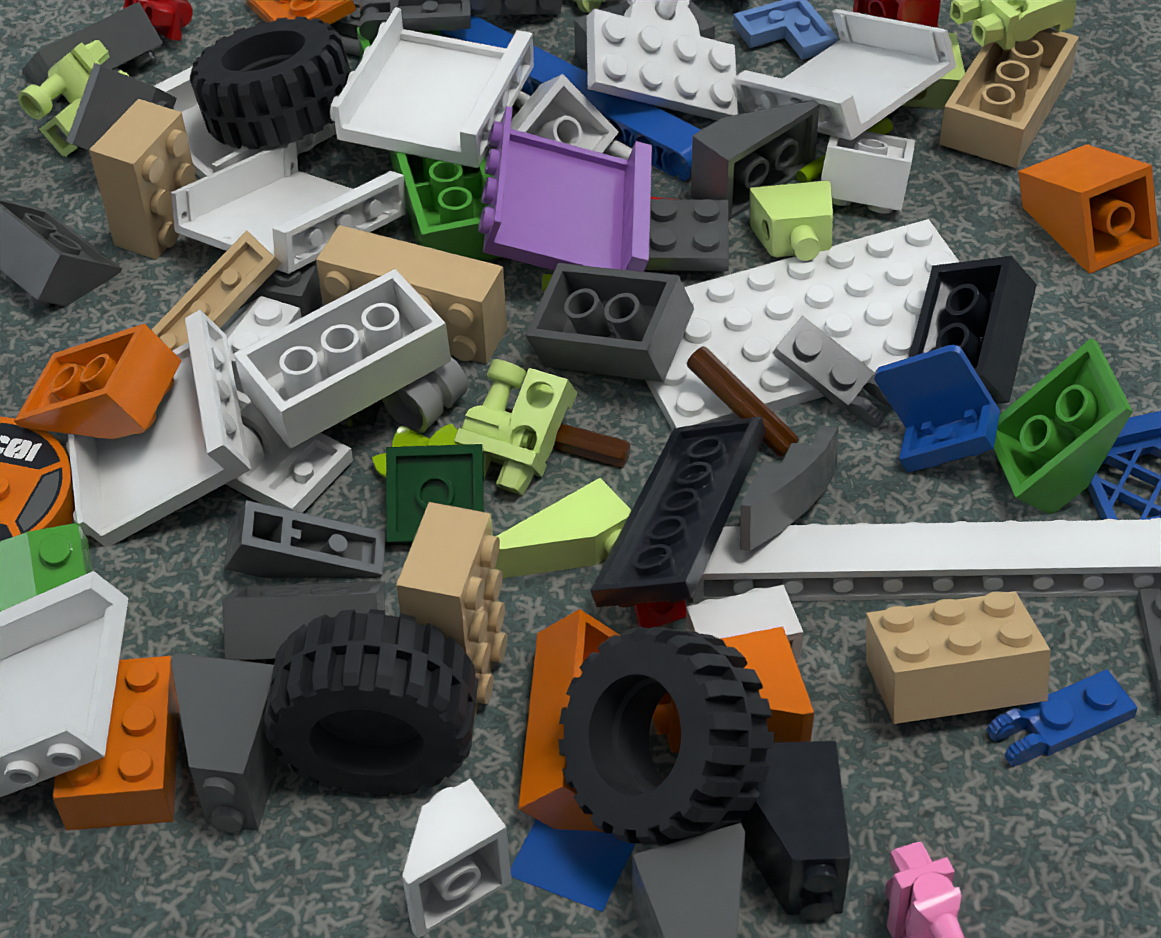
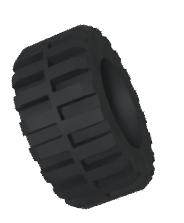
[190,17,351,149]
[264,609,478,797]
[558,627,774,845]

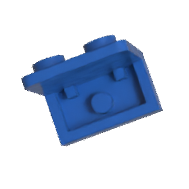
[874,345,1000,473]

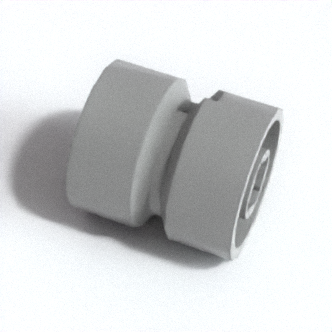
[382,357,468,433]

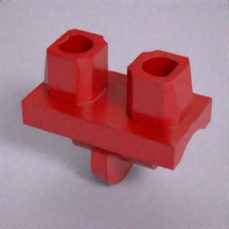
[123,0,193,41]

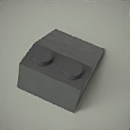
[691,100,820,221]

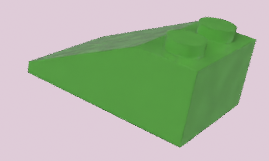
[994,338,1133,514]
[0,523,92,612]

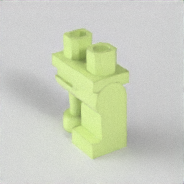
[950,0,1077,51]
[18,40,129,157]
[454,359,577,496]

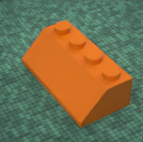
[518,609,620,832]

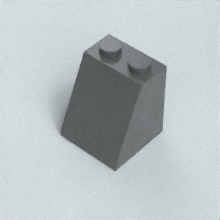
[171,653,280,833]
[633,823,745,938]

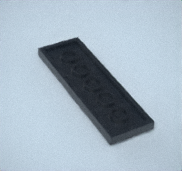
[590,416,766,608]

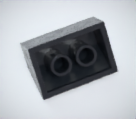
[909,256,1037,404]

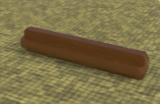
[686,346,799,457]
[505,408,630,468]

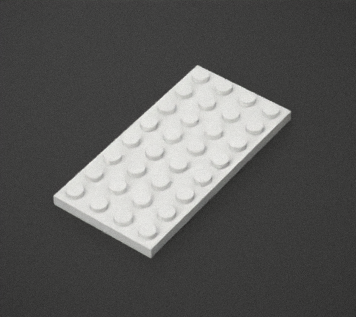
[645,219,959,431]

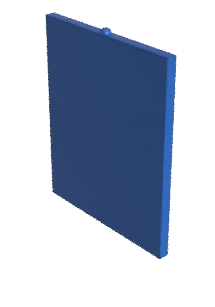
[510,819,635,912]

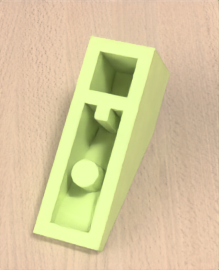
[495,478,631,578]

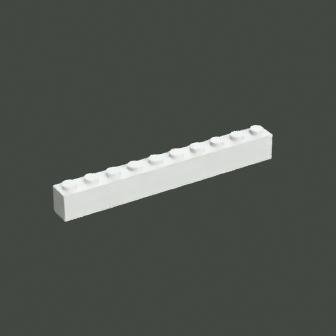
[693,518,1161,603]

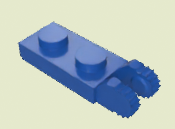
[986,669,1138,767]

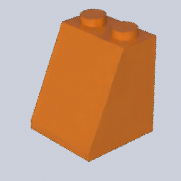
[1018,144,1159,273]
[652,626,814,753]

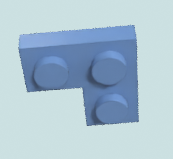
[733,0,838,60]

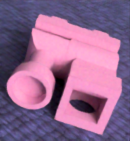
[885,842,965,938]

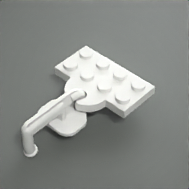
[587,0,738,120]

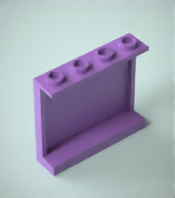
[478,106,652,272]

